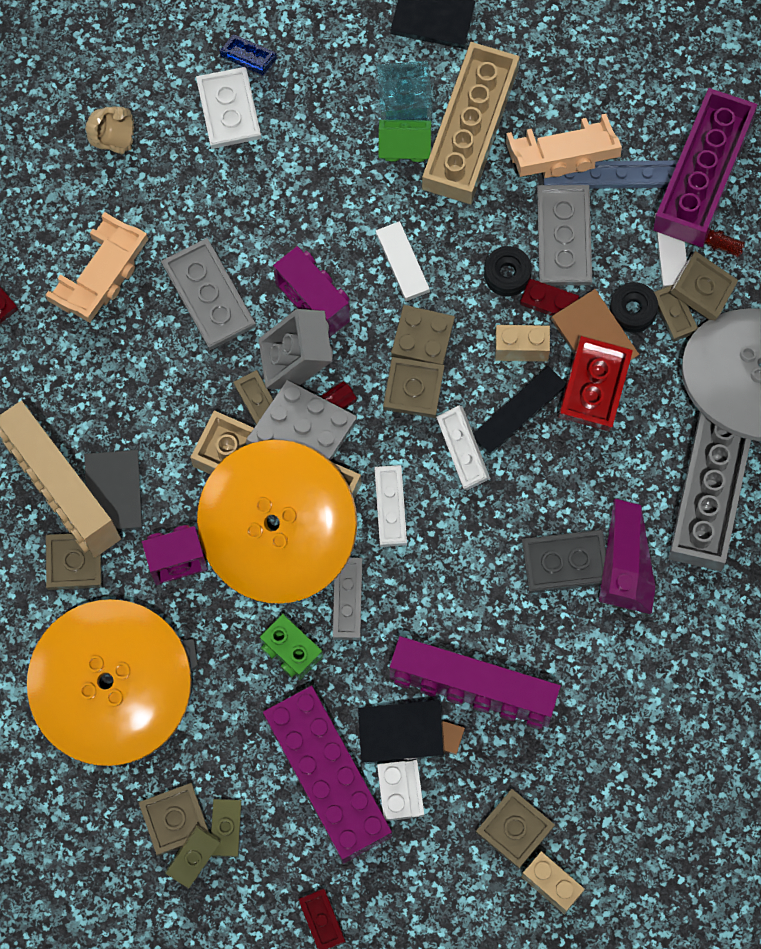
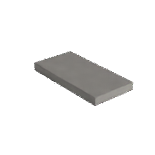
[537,185,592,286]
[161,238,256,351]

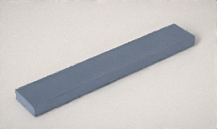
[543,160,678,189]

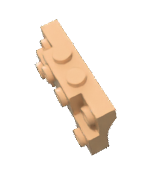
[506,114,622,178]
[46,212,148,323]

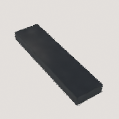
[473,366,567,456]

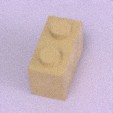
[495,325,550,362]
[522,851,585,915]

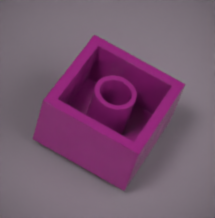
[142,525,208,585]

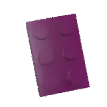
[273,246,350,338]

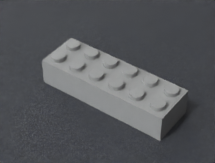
[668,412,751,571]

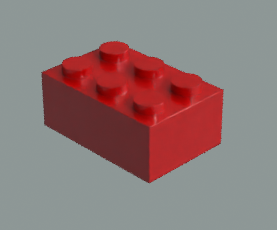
[558,336,633,431]

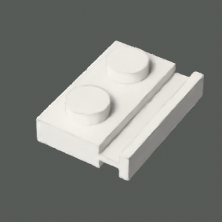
[377,760,424,821]

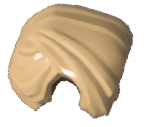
[85,106,135,154]

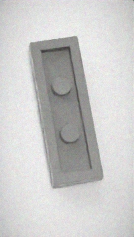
[333,558,362,640]

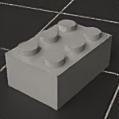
[258,309,333,389]

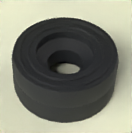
[484,246,532,297]
[609,282,658,333]

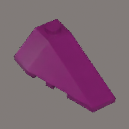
[599,499,656,614]

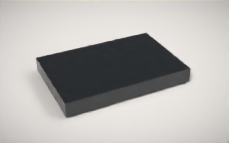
[390,0,476,49]
[358,700,445,764]

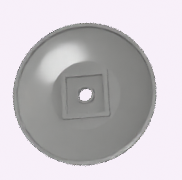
[681,308,761,441]

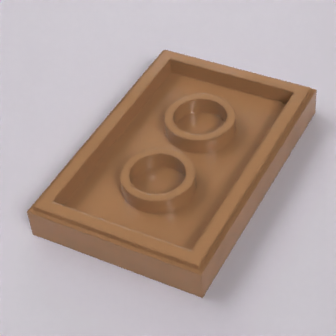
[550,289,639,361]

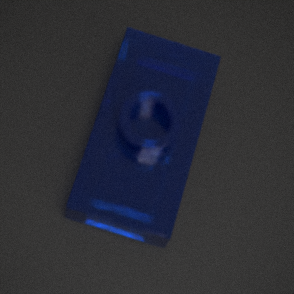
[220,34,277,75]

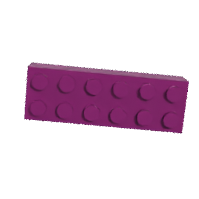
[653,88,758,248]
[389,636,561,729]
[263,686,392,864]

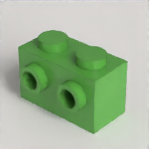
[379,120,431,162]
[260,614,323,680]

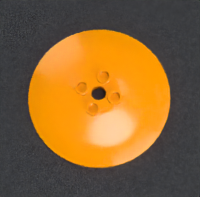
[197,439,357,604]
[27,599,192,766]

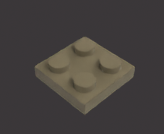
[670,251,738,320]
[391,305,455,365]
[383,357,445,418]
[46,534,102,590]
[138,783,209,856]
[476,789,555,869]

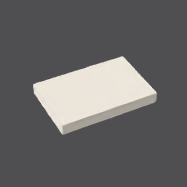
[196,67,261,149]

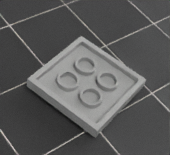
[246,380,357,461]

